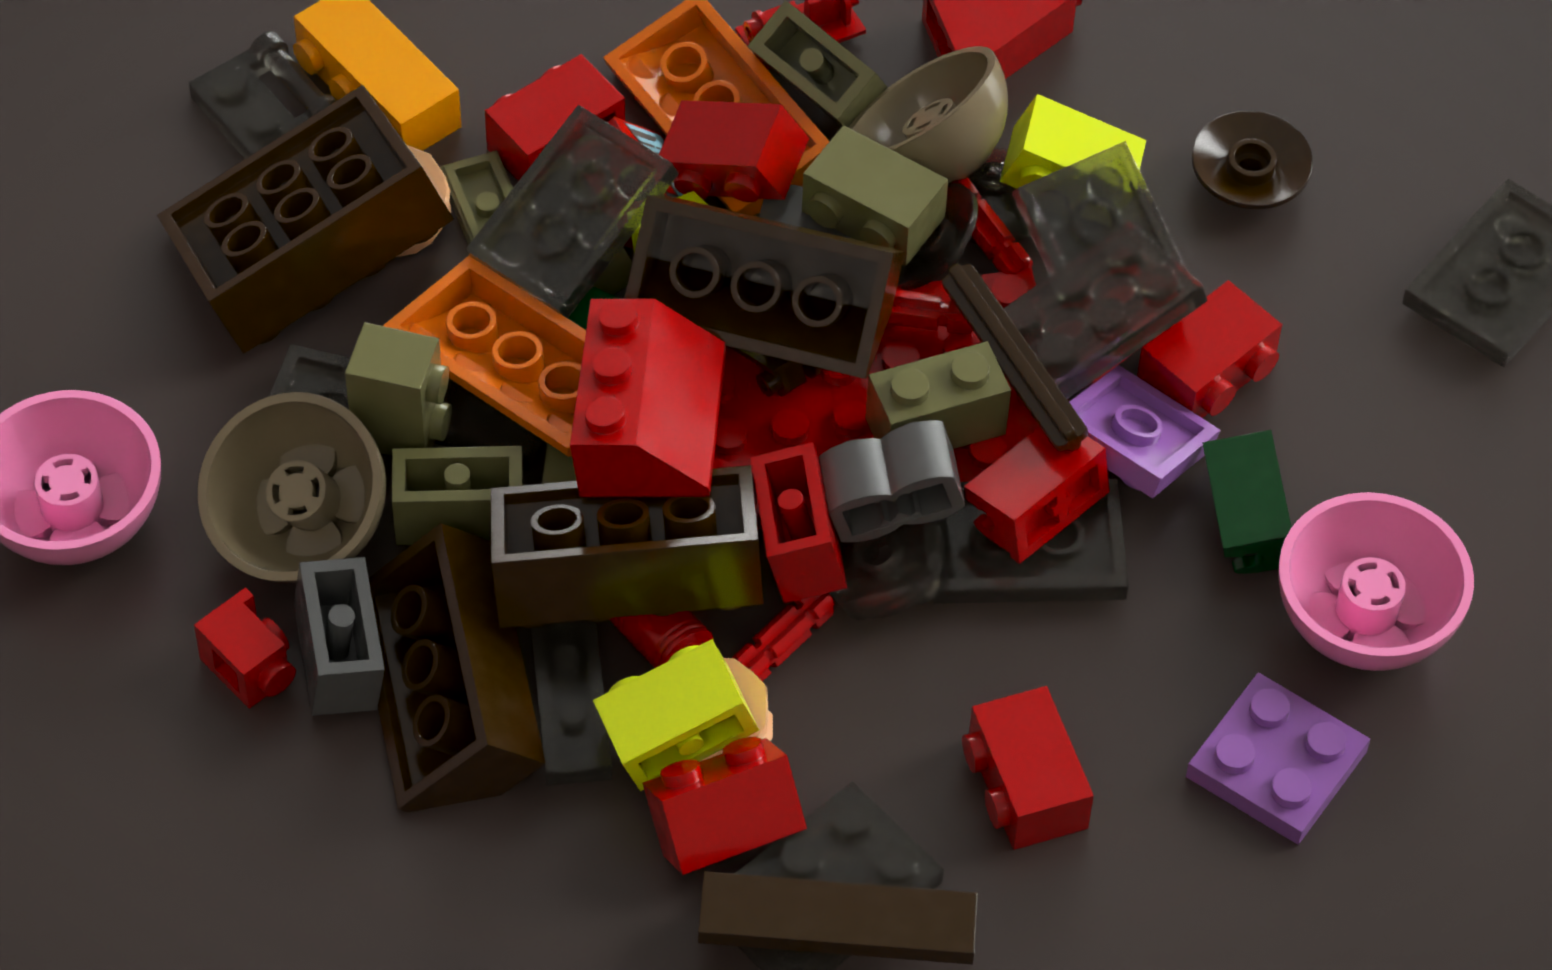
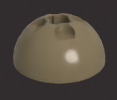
[848,46,1008,185]
[198,392,386,583]

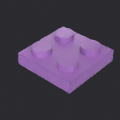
[1069,365,1221,498]
[1186,672,1370,845]

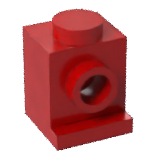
[194,587,296,709]

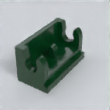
[1202,429,1292,574]

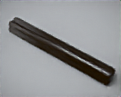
[942,263,1088,452]

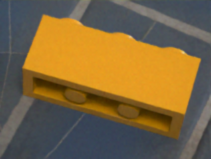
[293,0,462,151]

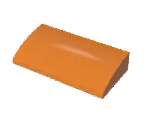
[603,0,830,216]
[383,256,586,457]

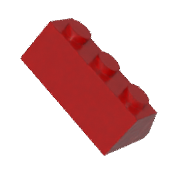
[570,299,726,497]

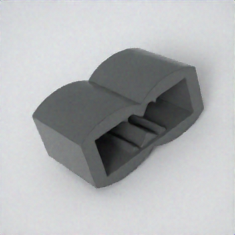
[819,420,965,542]

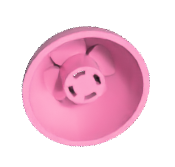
[0,390,161,565]
[1278,492,1474,671]

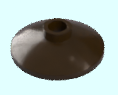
[1192,111,1313,209]

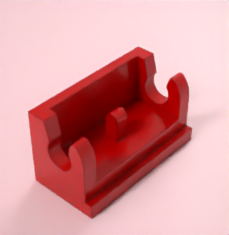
[964,427,1110,564]

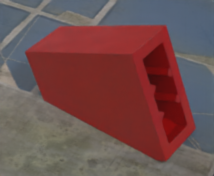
[922,0,1082,79]

